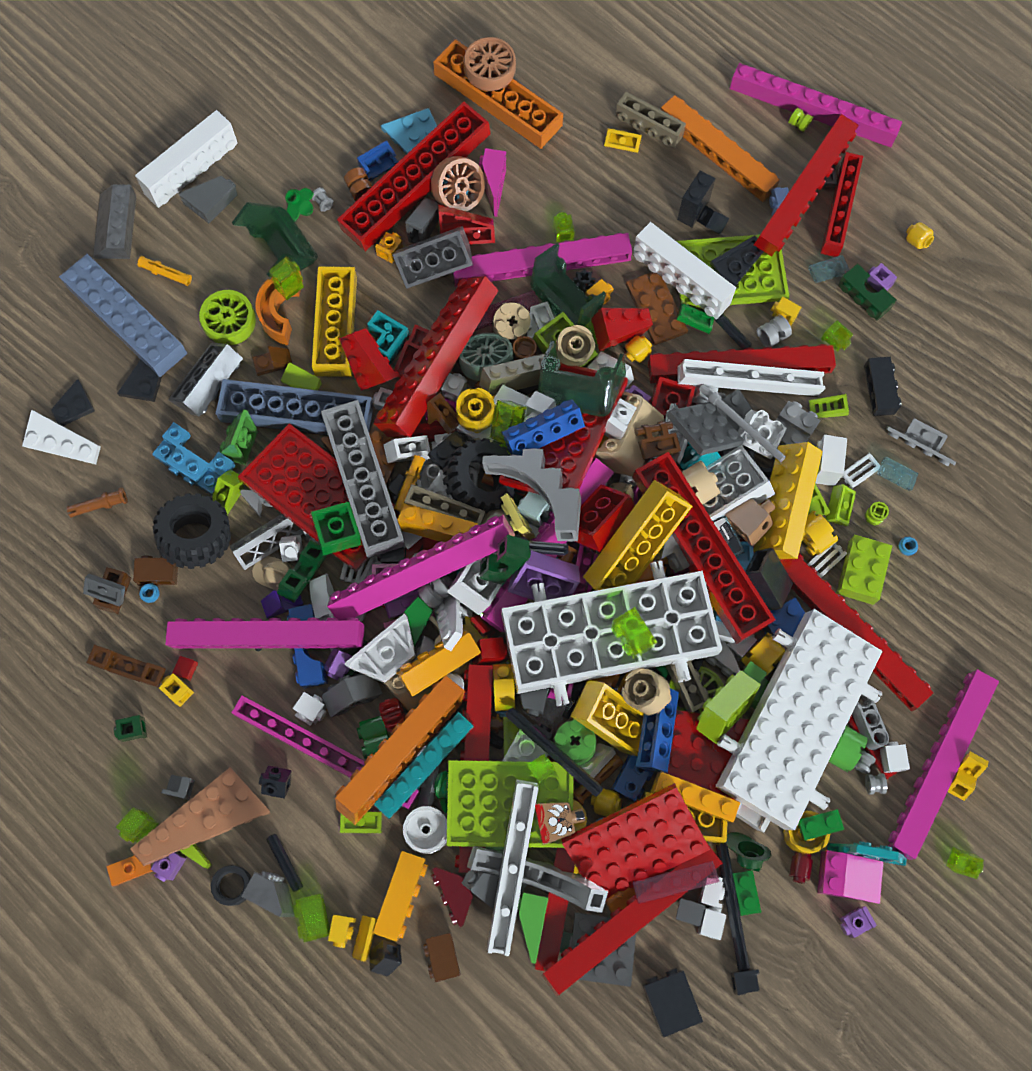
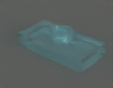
[808,255,849,283]
[877,457,919,491]

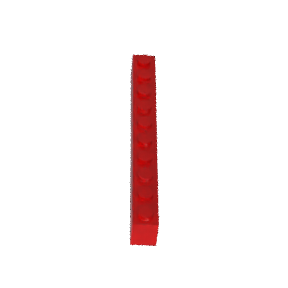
[754,114,859,257]
[648,344,836,383]
[780,553,934,712]
[455,665,493,873]
[542,846,722,996]

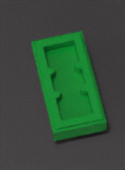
[676,303,714,334]

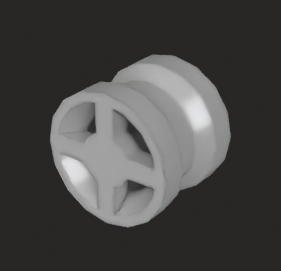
[854,751,876,774]
[865,773,887,795]

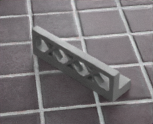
[229,514,304,570]

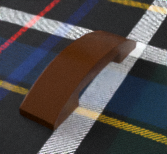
[86,645,166,687]

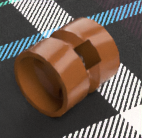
[344,167,372,201]
[513,336,537,361]

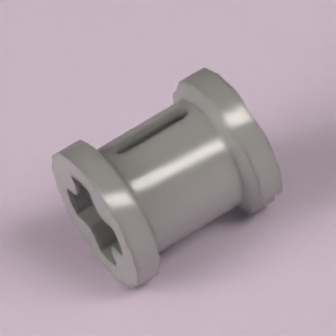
[311,187,334,212]

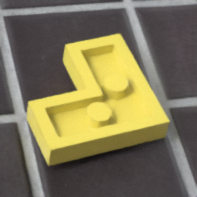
[501,493,536,541]

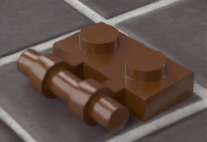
[635,421,681,460]

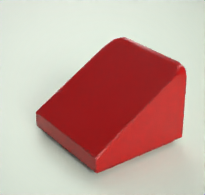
[172,656,198,681]

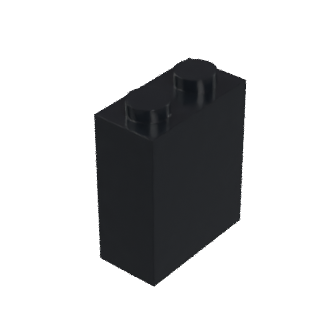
[677,170,716,228]
[745,547,793,610]
[642,968,703,1038]

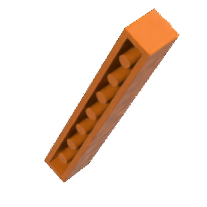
[661,95,780,202]

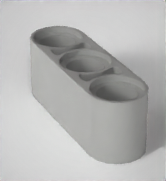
[852,694,889,750]

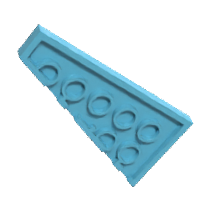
[381,108,469,200]

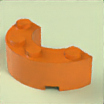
[255,270,303,345]

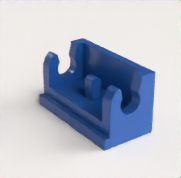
[357,141,398,181]

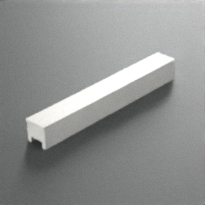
[677,359,825,396]
[487,779,538,956]

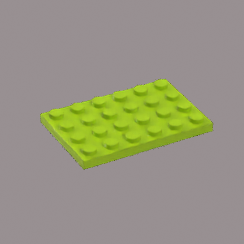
[676,235,789,308]
[447,760,573,848]

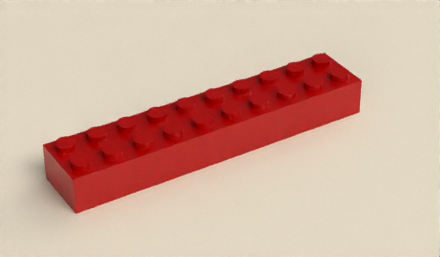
[337,102,491,252]
[373,276,499,437]
[632,452,775,644]

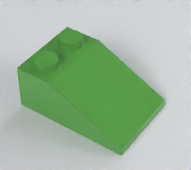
[220,410,258,465]
[517,892,548,964]

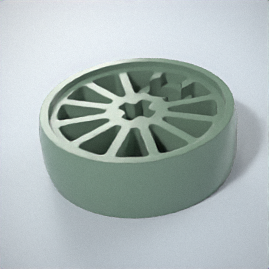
[458,333,514,381]

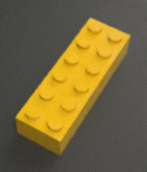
[312,267,357,377]
[753,442,823,559]
[583,480,692,591]

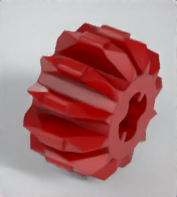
[379,698,406,733]

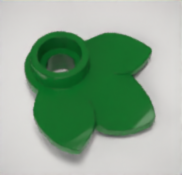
[285,188,314,222]

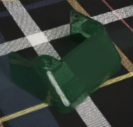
[232,202,318,277]
[530,243,606,327]
[538,340,626,416]

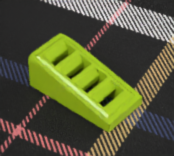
[809,394,849,418]
[179,844,212,869]

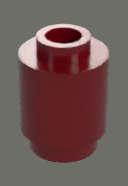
[789,851,813,884]

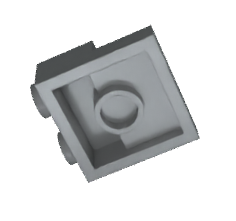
[776,401,821,445]

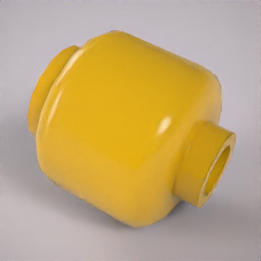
[906,222,934,249]
[625,335,652,363]
[591,788,622,817]

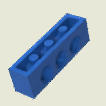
[636,688,679,773]

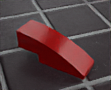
[394,324,430,378]

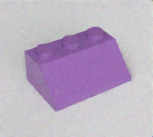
[508,550,580,600]

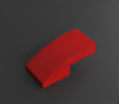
[470,615,496,638]

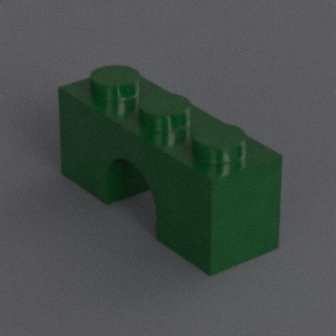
[838,263,897,321]
[479,535,531,585]
[278,540,326,603]

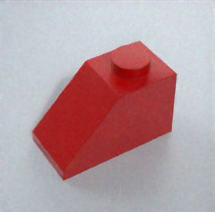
[472,637,507,665]

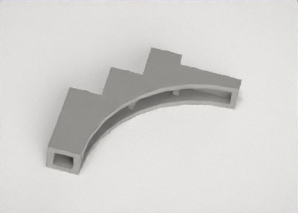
[482,448,581,541]
[467,846,608,912]

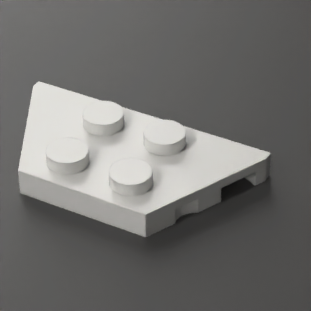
[344,614,416,683]

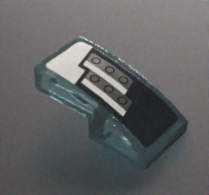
[713,516,745,557]

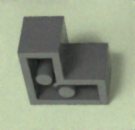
[322,673,383,717]

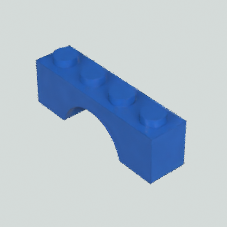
[287,604,328,688]

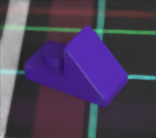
[261,590,304,619]

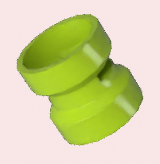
[788,108,813,132]
[865,502,889,525]

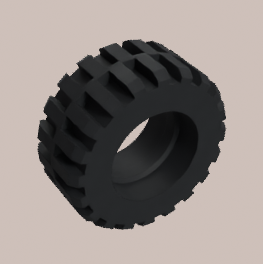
[443,438,518,513]
[153,493,231,569]

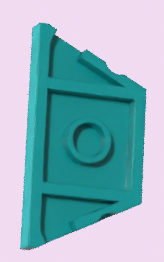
[827,841,907,866]

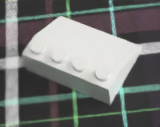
[703,445,775,523]

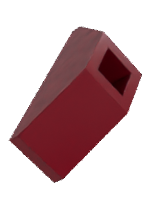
[431,867,473,928]

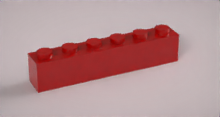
[820,152,863,258]

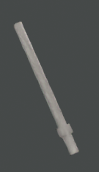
[699,384,786,462]

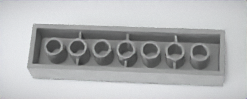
[321,400,405,558]

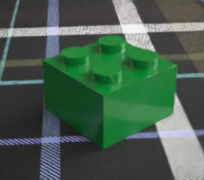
[311,502,361,556]

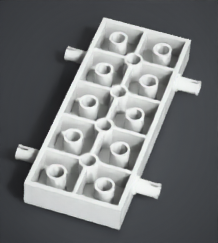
[501,561,722,706]
[715,609,882,830]

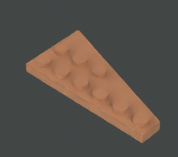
[130,767,270,866]

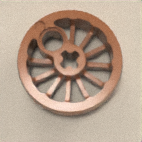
[464,37,516,91]
[431,156,485,211]

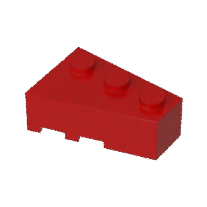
[438,204,495,244]
[591,308,653,351]
[339,328,400,391]

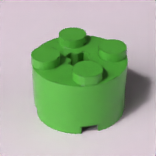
[555,719,596,765]
[828,726,868,772]

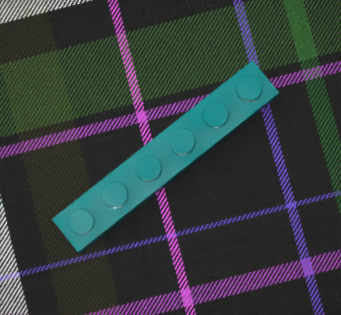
[374,712,474,819]

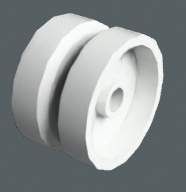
[403,806,447,854]

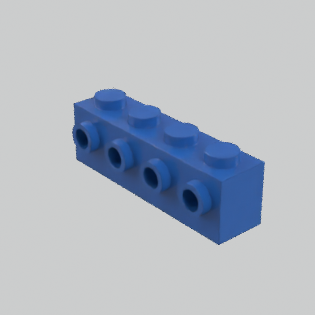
[502,399,585,456]
[611,754,654,801]

